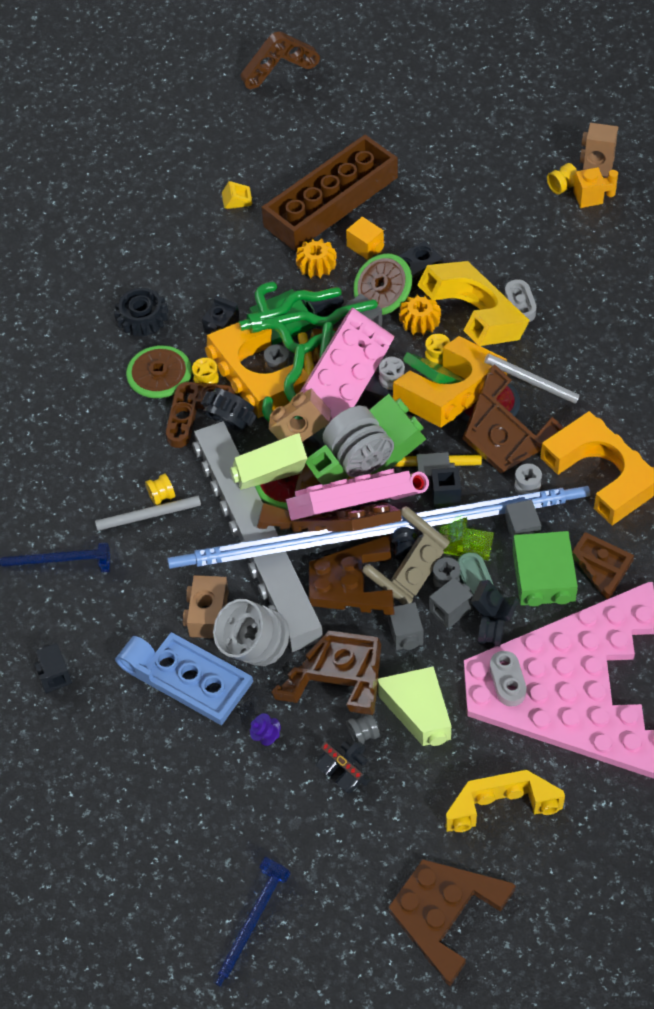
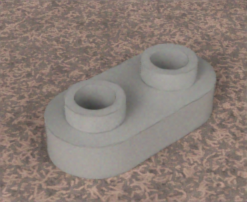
[505,280,537,322]
[490,651,527,706]

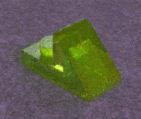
[439,517,494,561]

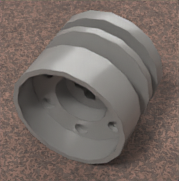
[323,406,394,478]
[213,599,289,666]

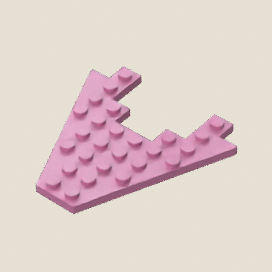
[464,582,654,779]

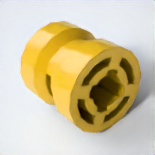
[547,163,577,195]

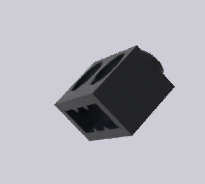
[399,241,443,293]

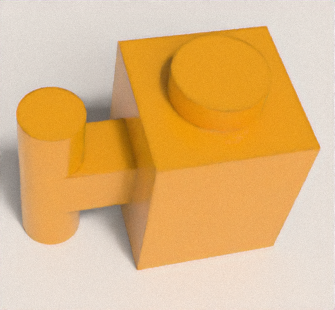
[573,167,618,208]

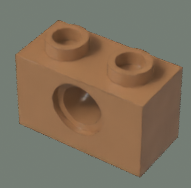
[580,123,618,177]
[269,388,331,442]
[183,575,229,638]

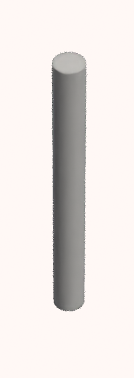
[484,353,579,404]
[95,495,201,531]

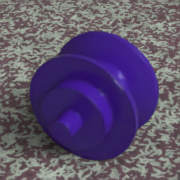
[250,713,281,746]

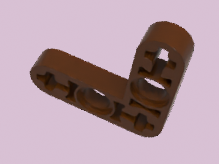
[241,32,320,89]
[166,382,242,448]

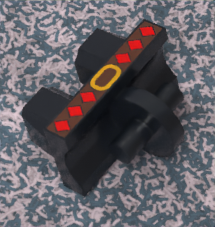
[316,741,371,794]

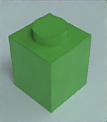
[306,445,349,485]

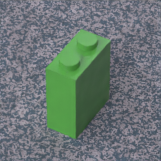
[370,394,426,474]
[512,531,578,606]

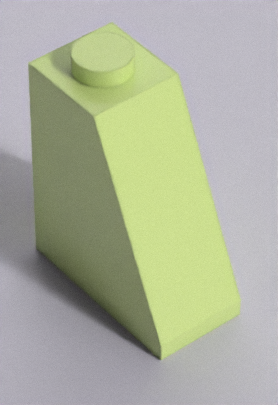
[230,433,307,490]
[378,667,451,746]

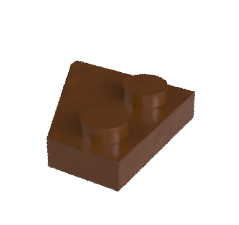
[572,532,634,599]

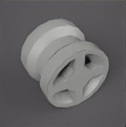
[379,357,405,390]
[514,464,542,495]

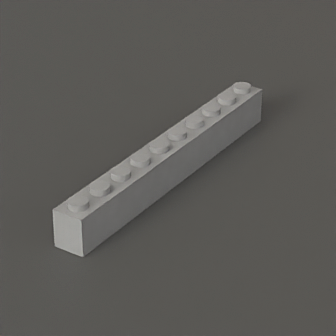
[192,421,323,652]

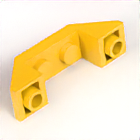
[445,770,565,832]

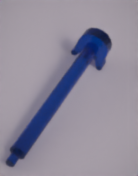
[0,542,110,573]
[215,857,291,987]

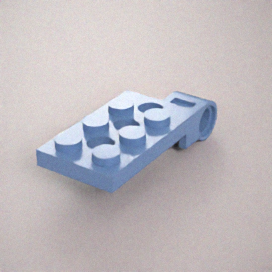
[115,632,253,725]

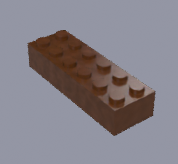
[262,135,398,252]

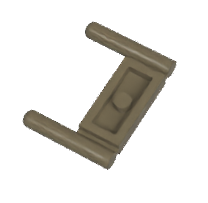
[362,506,450,605]

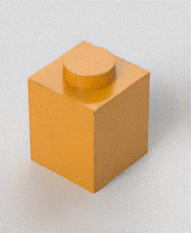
[346,217,384,260]

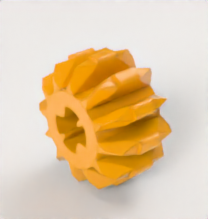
[296,239,337,279]
[399,294,441,336]

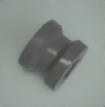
[264,345,290,373]
[433,557,460,590]
[346,714,380,744]

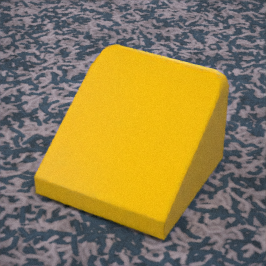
[222,181,253,209]

